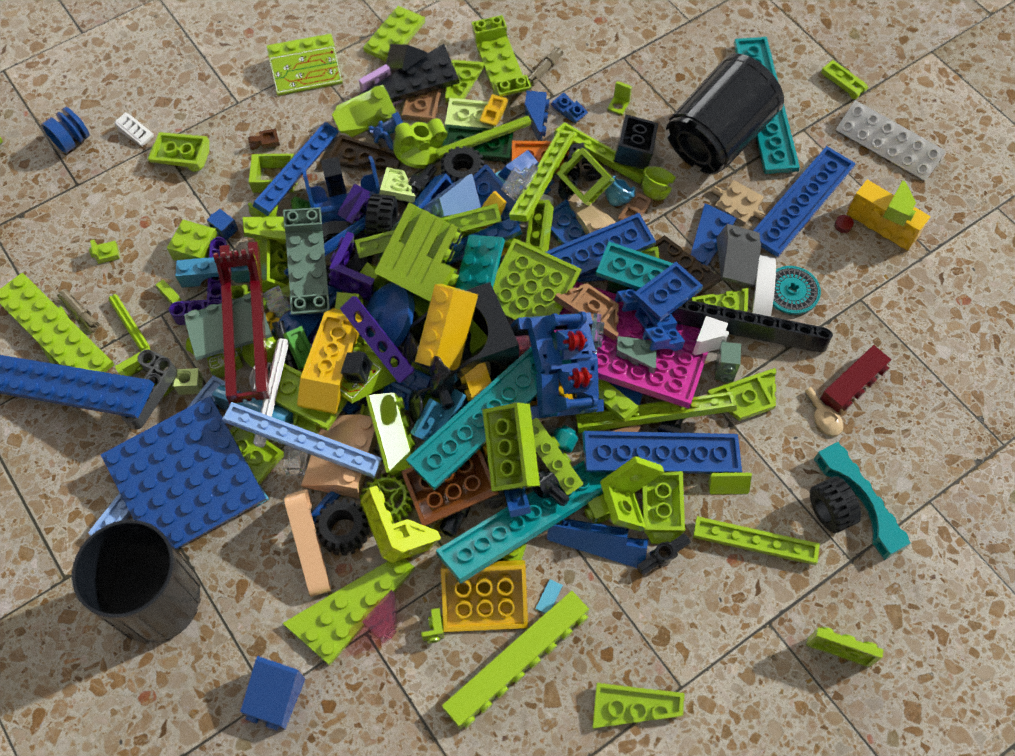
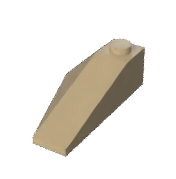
[563,188,615,235]

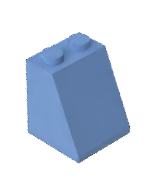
[424,174,481,218]

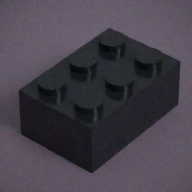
[614,114,659,170]

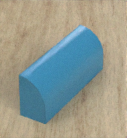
[212,385,294,425]

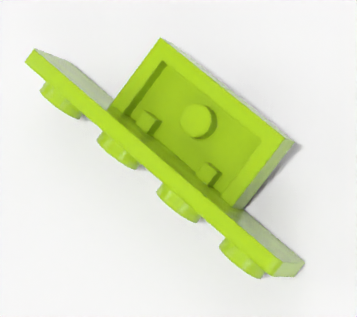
[532,418,583,495]

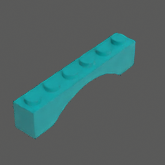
[814,442,911,560]

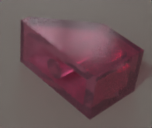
[362,590,397,643]

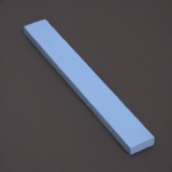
[222,402,382,478]

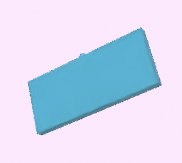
[535,579,563,614]

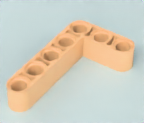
[284,489,331,597]

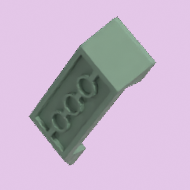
[283,207,330,315]

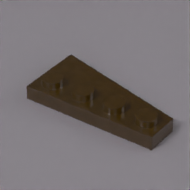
[327,135,402,170]
[652,235,722,300]

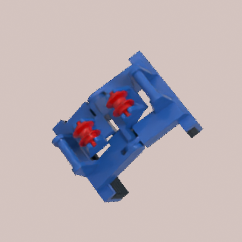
[510,311,604,419]

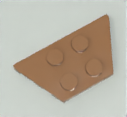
[553,283,619,341]

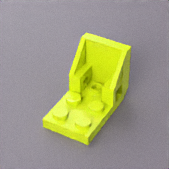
[360,486,441,563]

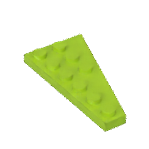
[283,559,415,666]

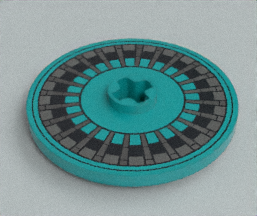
[773,266,821,315]

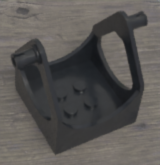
[407,282,519,410]

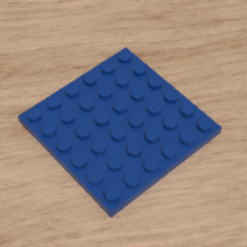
[100,396,267,549]

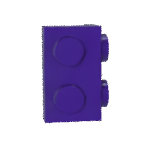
[337,184,370,224]

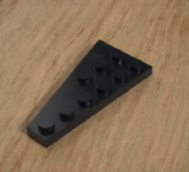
[358,44,459,103]

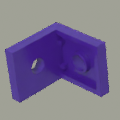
[329,231,375,301]

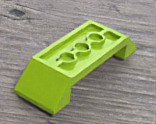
[471,15,532,96]

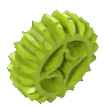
[360,473,414,524]

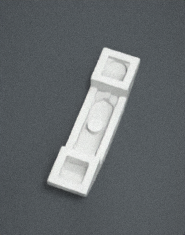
[752,255,776,317]

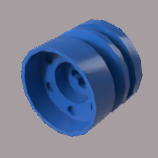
[41,107,90,154]

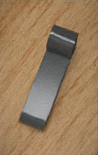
[121,349,177,430]

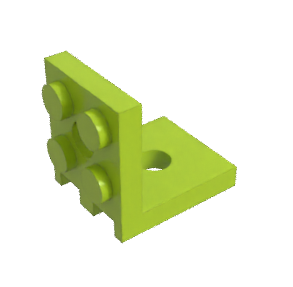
[600,456,664,532]

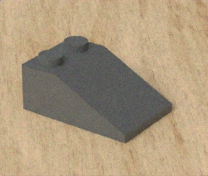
[716,224,761,288]

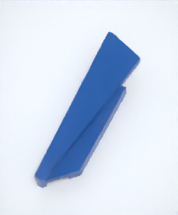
[547,519,648,568]

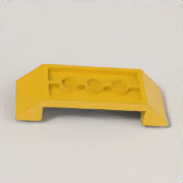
[297,308,363,414]

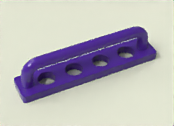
[340,296,415,383]

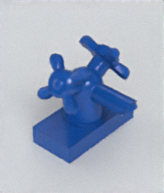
[369,112,403,151]

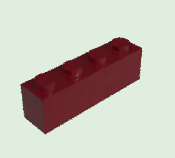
[820,345,892,414]

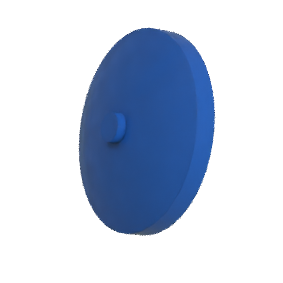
[360,283,415,352]

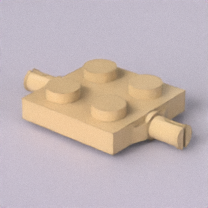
[712,180,767,226]

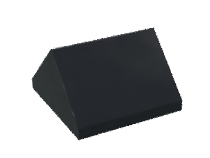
[386,44,428,71]

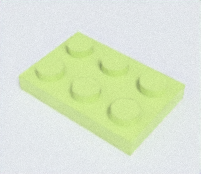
[445,98,497,129]

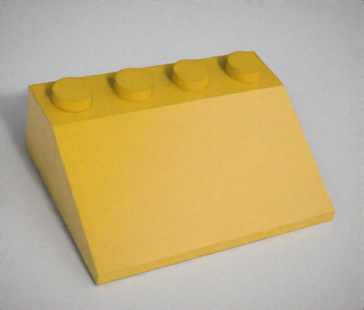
[441,560,528,632]

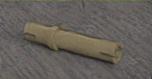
[528,47,564,87]
[57,289,99,332]

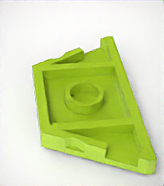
[707,368,776,421]

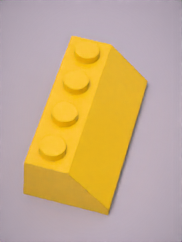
[415,284,479,370]

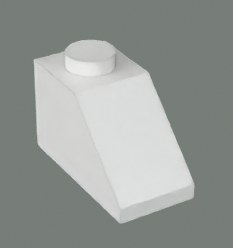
[693,316,729,355]

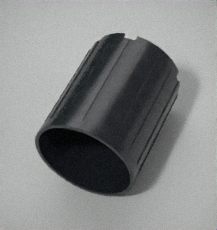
[666,53,784,175]
[71,520,201,644]

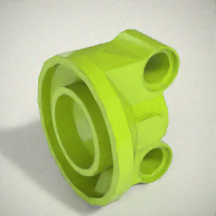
[393,118,447,168]

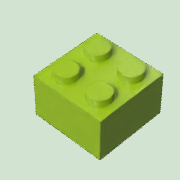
[167,219,219,261]

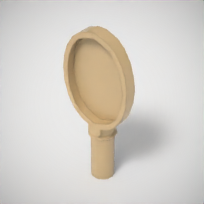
[805,387,843,437]

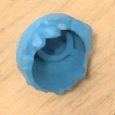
[605,176,636,206]

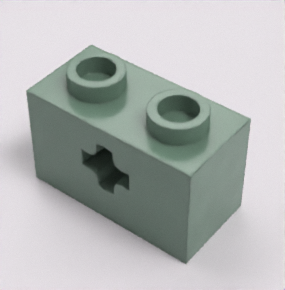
[714,342,741,383]

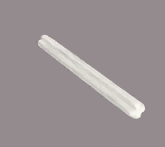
[253,338,289,447]

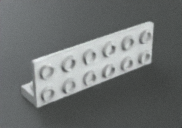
[836,100,946,181]

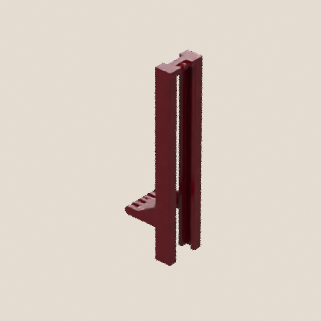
[213,241,270,404]

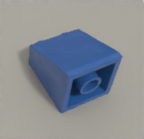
[240,656,306,731]

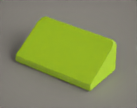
[708,472,752,495]

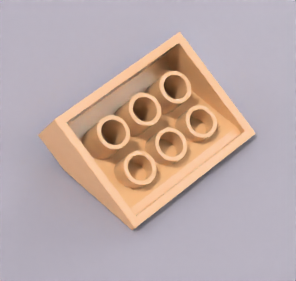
[301,414,377,499]

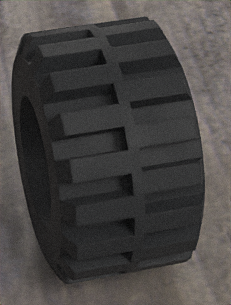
[440,146,484,182]
[365,194,398,237]
[809,476,862,534]
[315,499,370,556]

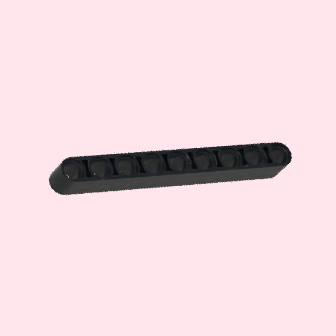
[671,300,833,352]

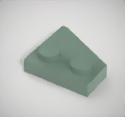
[616,336,656,373]

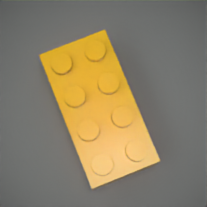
[846,179,931,251]

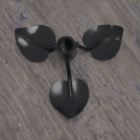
[403,332,456,424]

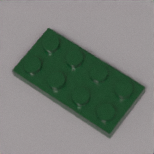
[442,124,513,162]

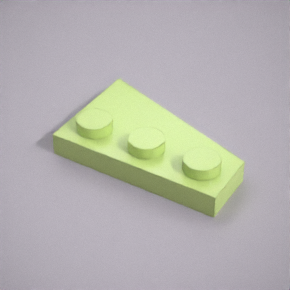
[379,167,415,203]

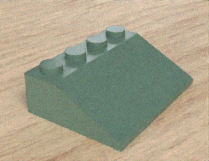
[184,293,272,361]

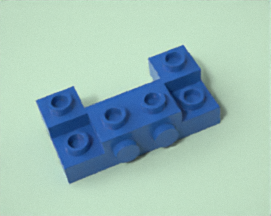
[615,289,685,351]

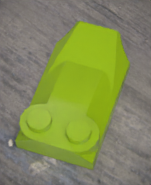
[332,85,396,138]
[147,132,210,172]
[642,471,685,544]

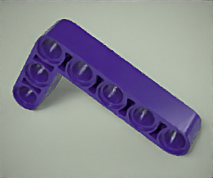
[169,237,227,325]

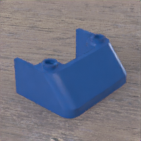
[302,156,380,224]

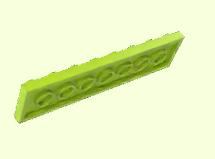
[0,272,115,372]

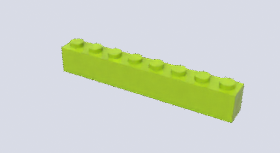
[442,590,589,729]

